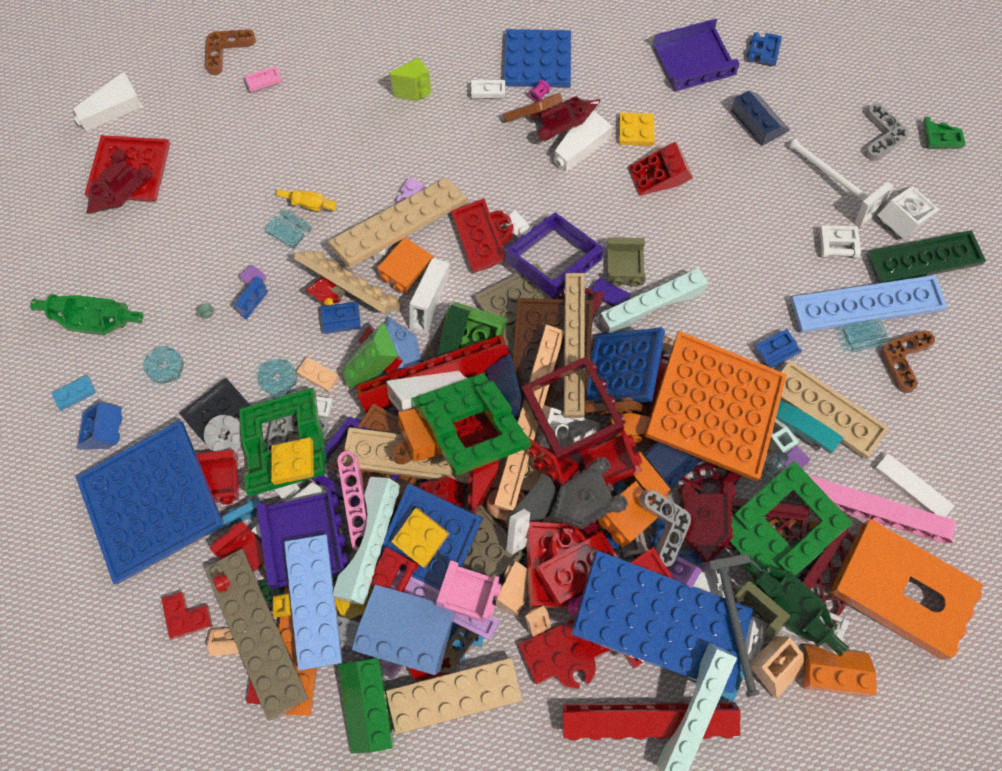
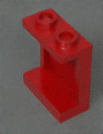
[580,430,643,484]
[196,449,239,505]

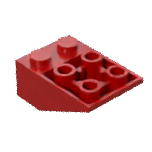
[628,141,693,196]
[468,460,499,514]

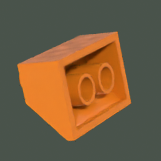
[803,645,877,697]

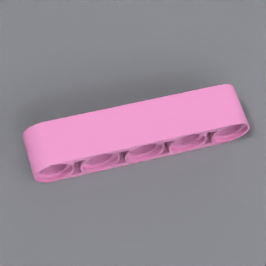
[338,451,367,551]

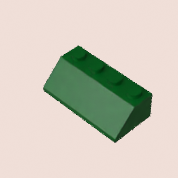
[338,657,394,753]

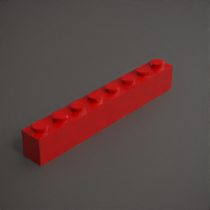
[356,334,509,413]
[562,702,740,741]

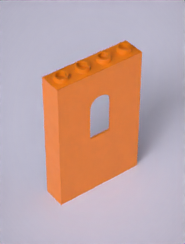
[829,519,983,660]

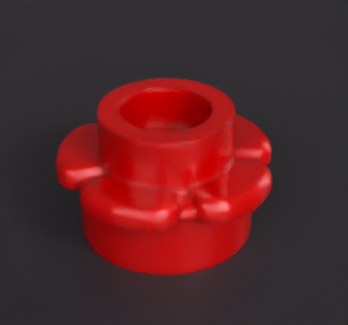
[212,573,230,593]

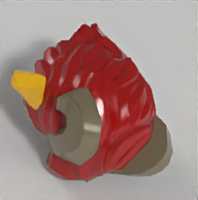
[306,277,346,307]

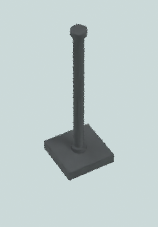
[696,554,760,697]

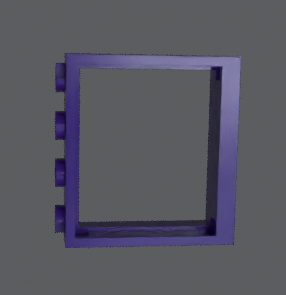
[505,212,604,299]
[311,417,401,507]

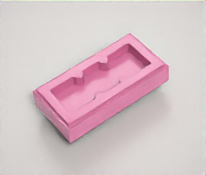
[245,66,282,92]

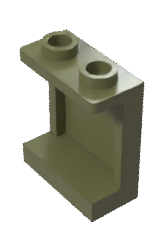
[607,237,646,287]
[734,581,790,642]

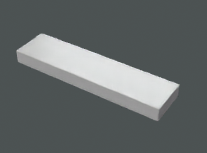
[875,454,955,517]

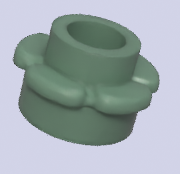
[197,303,215,319]

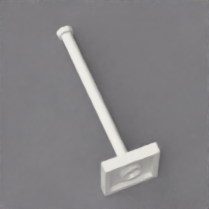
[789,139,893,227]

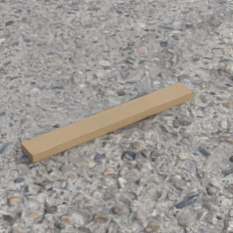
[564,273,585,418]

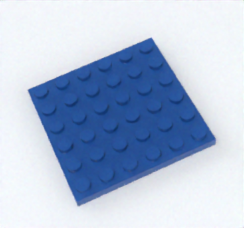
[76,420,225,584]

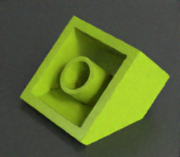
[389,57,432,101]

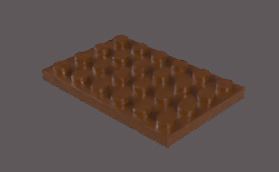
[513,298,594,411]

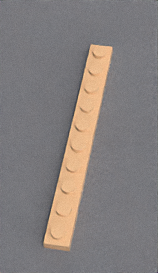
[493,325,564,513]

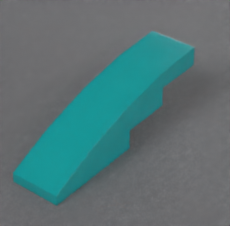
[776,400,844,454]

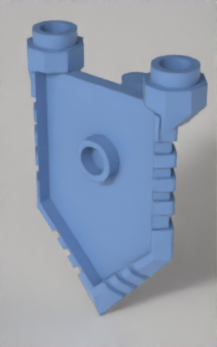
[377,316,422,378]

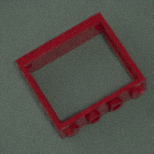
[521,356,626,462]

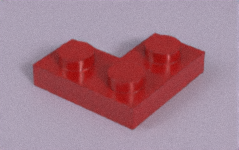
[161,592,213,640]

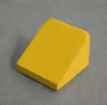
[273,593,293,618]

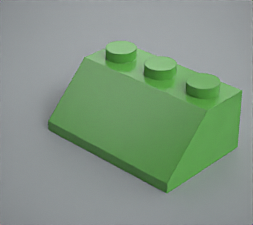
[440,301,507,349]
[342,323,398,387]

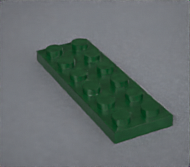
[867,230,986,283]

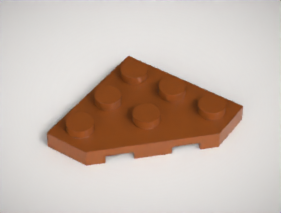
[585,398,649,416]

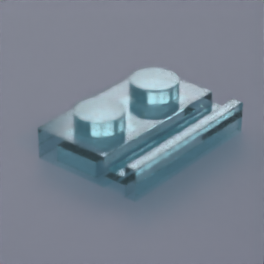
[842,317,891,353]
[760,452,789,480]

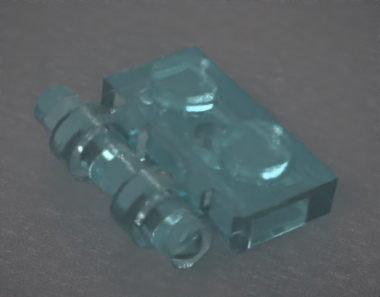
[264,209,312,249]

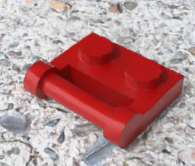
[370,547,419,592]

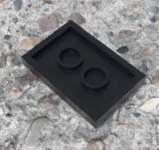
[179,378,250,443]

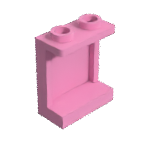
[436,560,502,622]

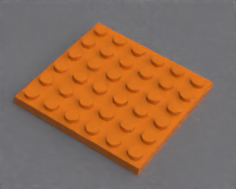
[645,331,787,481]

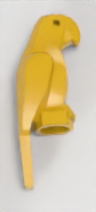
[276,189,337,211]

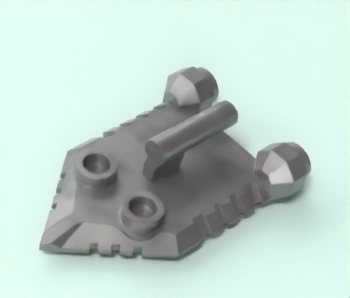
[549,457,628,529]

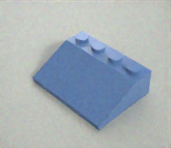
[352,584,455,675]

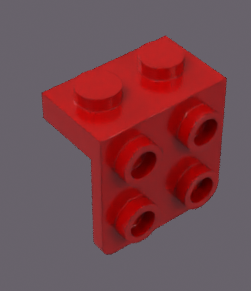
[527,439,579,485]
[417,477,464,508]
[209,521,265,572]

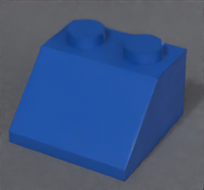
[77,402,123,449]

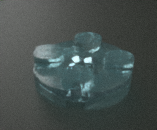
[143,346,184,384]
[258,359,297,397]

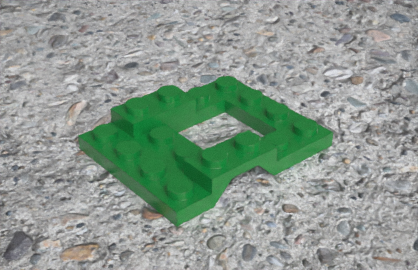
[411,373,531,476]
[239,387,327,497]
[730,460,853,581]

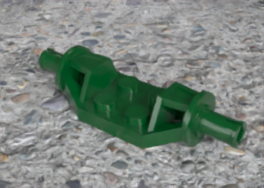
[741,555,849,657]

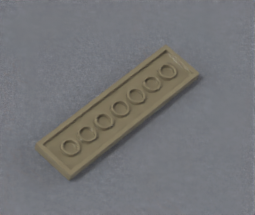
[204,549,309,721]

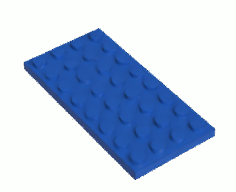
[571,551,753,693]

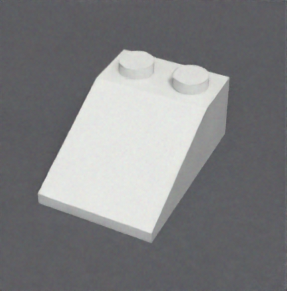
[877,186,939,239]
[534,405,601,448]

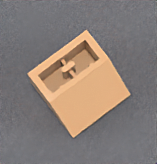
[494,561,529,617]
[750,636,804,699]

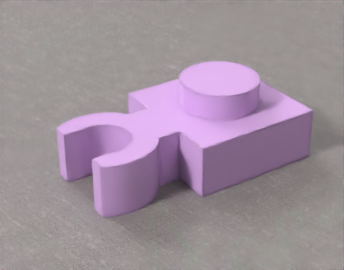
[397,177,425,203]

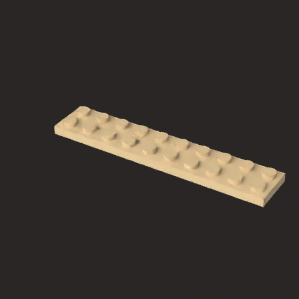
[344,427,544,493]

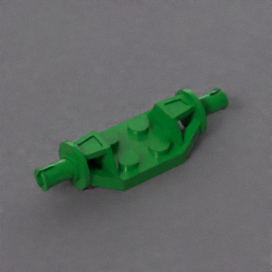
[30,294,144,336]

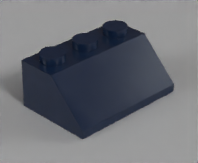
[731,90,790,146]
[486,354,521,421]
[643,442,703,488]

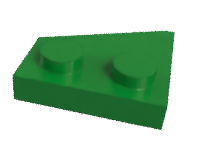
[923,117,965,148]

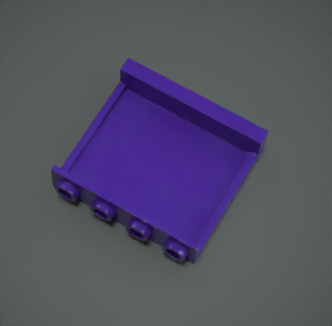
[653,19,740,92]
[256,488,349,589]

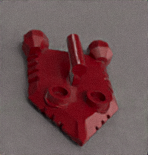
[530,96,601,142]
[87,148,153,213]
[679,483,736,563]

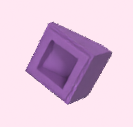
[239,265,267,286]
[780,446,811,468]

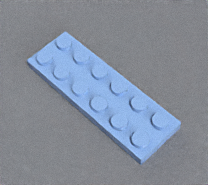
[285,535,343,671]

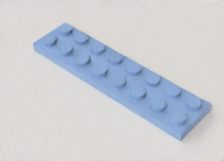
[791,275,948,333]

